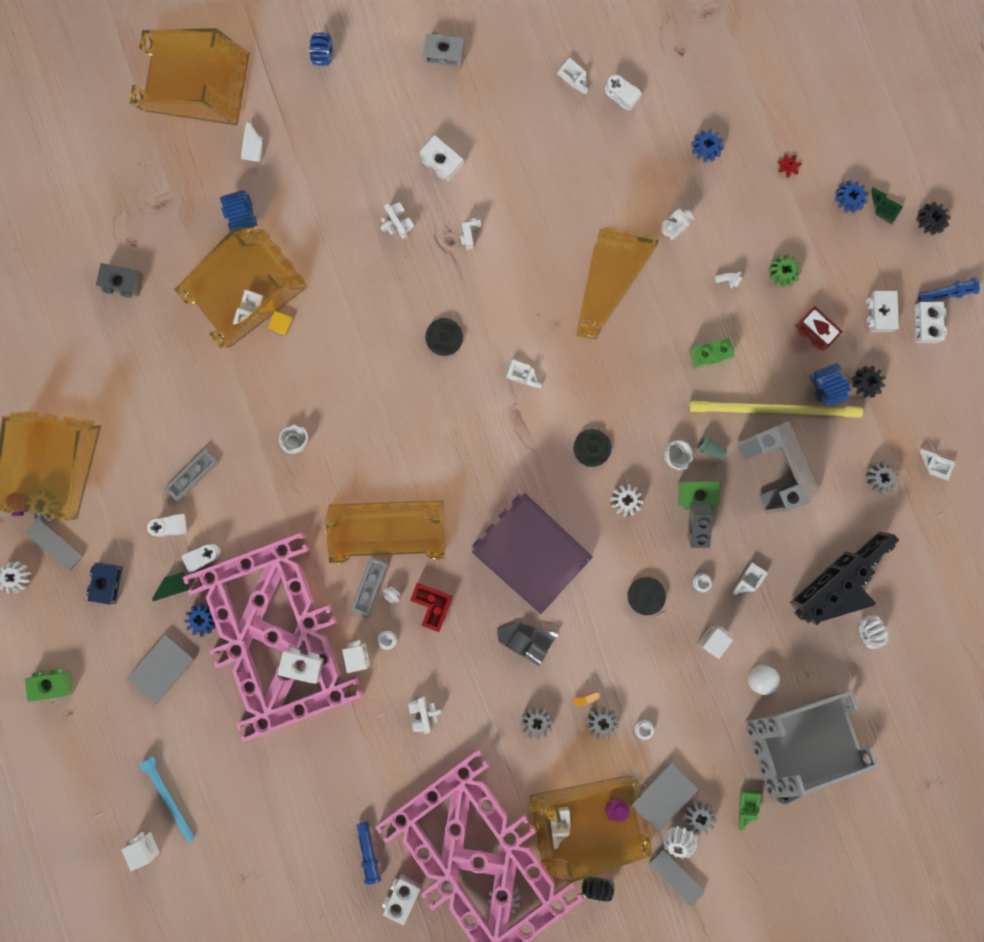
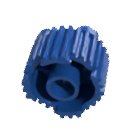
[220,190,258,234]
[810,363,851,407]

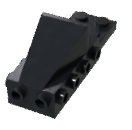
[789,531,899,625]

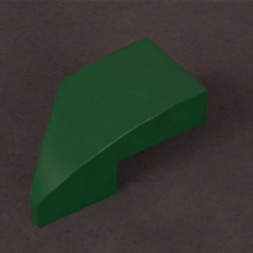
[871,187,903,225]
[152,572,189,602]

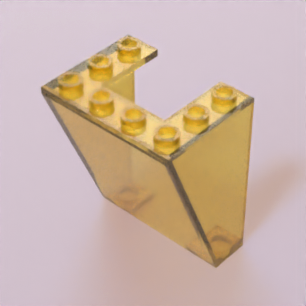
[129,28,250,125]
[576,227,659,340]
[174,228,308,349]
[0,411,101,521]
[529,776,653,883]

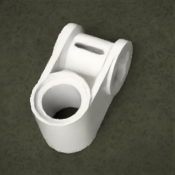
[605,75,642,111]
[147,514,187,537]
[181,544,221,574]

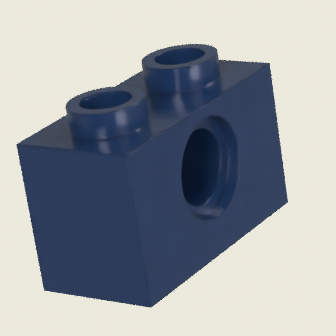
[86,562,123,605]

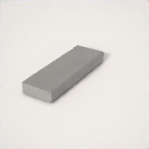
[164,448,219,502]
[26,520,83,571]
[350,557,389,617]
[649,848,706,905]

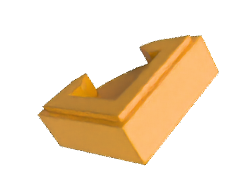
[573,691,601,706]

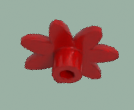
[777,154,802,178]

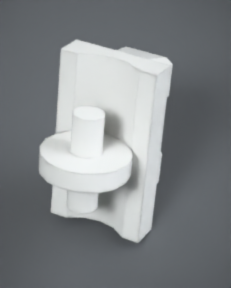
[380,202,414,239]
[660,209,694,240]
[408,696,442,734]

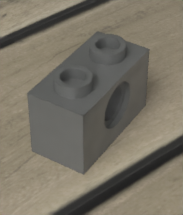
[96,263,143,298]
[687,503,713,548]

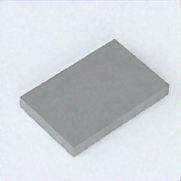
[127,634,195,704]
[630,761,699,832]

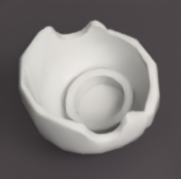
[279,425,308,454]
[664,440,693,470]
[748,665,780,695]

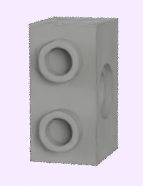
[423,32,464,67]

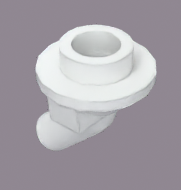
[715,272,743,289]

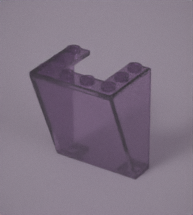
[471,493,593,614]

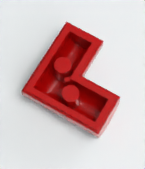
[410,583,453,632]

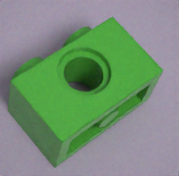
[689,338,735,369]
[678,482,720,509]
[25,668,73,702]

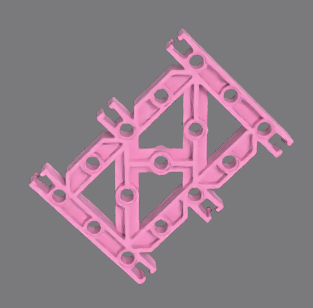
[183,533,363,742]
[375,750,584,942]

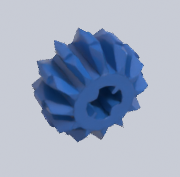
[309,32,333,66]
[691,129,724,163]
[835,180,868,213]
[184,603,216,637]

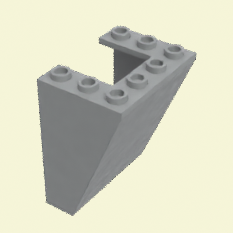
[736,421,820,513]
[745,691,879,798]

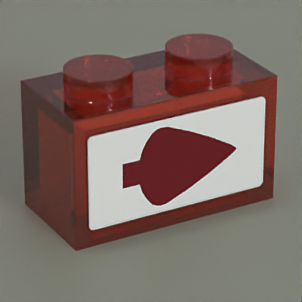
[795,306,843,351]

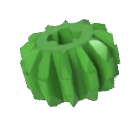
[768,254,802,288]

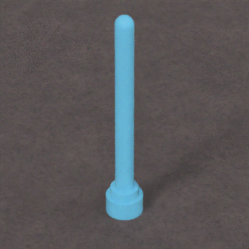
[139,756,194,842]

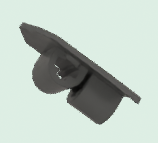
[497,622,558,666]

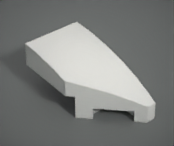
[556,57,588,94]
[241,122,263,162]
[233,290,264,325]
[505,359,542,389]
[920,449,956,481]
[732,561,768,595]
[549,807,571,849]

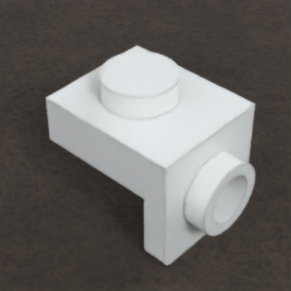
[460,218,481,250]

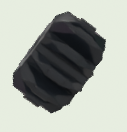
[916,202,951,235]
[852,366,885,398]
[581,876,615,902]

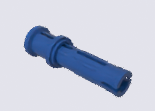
[918,277,980,303]
[356,822,381,885]

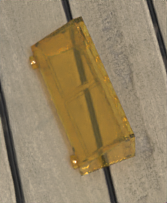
[325,500,446,564]

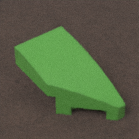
[738,790,761,830]

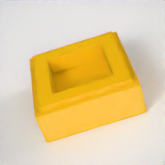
[268,311,293,336]

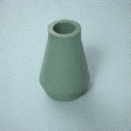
[697,435,727,460]

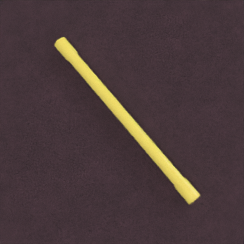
[689,401,863,418]

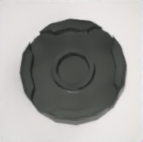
[425,318,463,356]
[573,429,612,467]
[627,577,666,615]

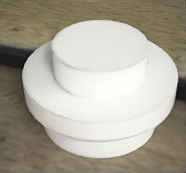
[693,573,712,592]
[383,586,401,603]
[377,630,397,650]
[635,720,654,740]

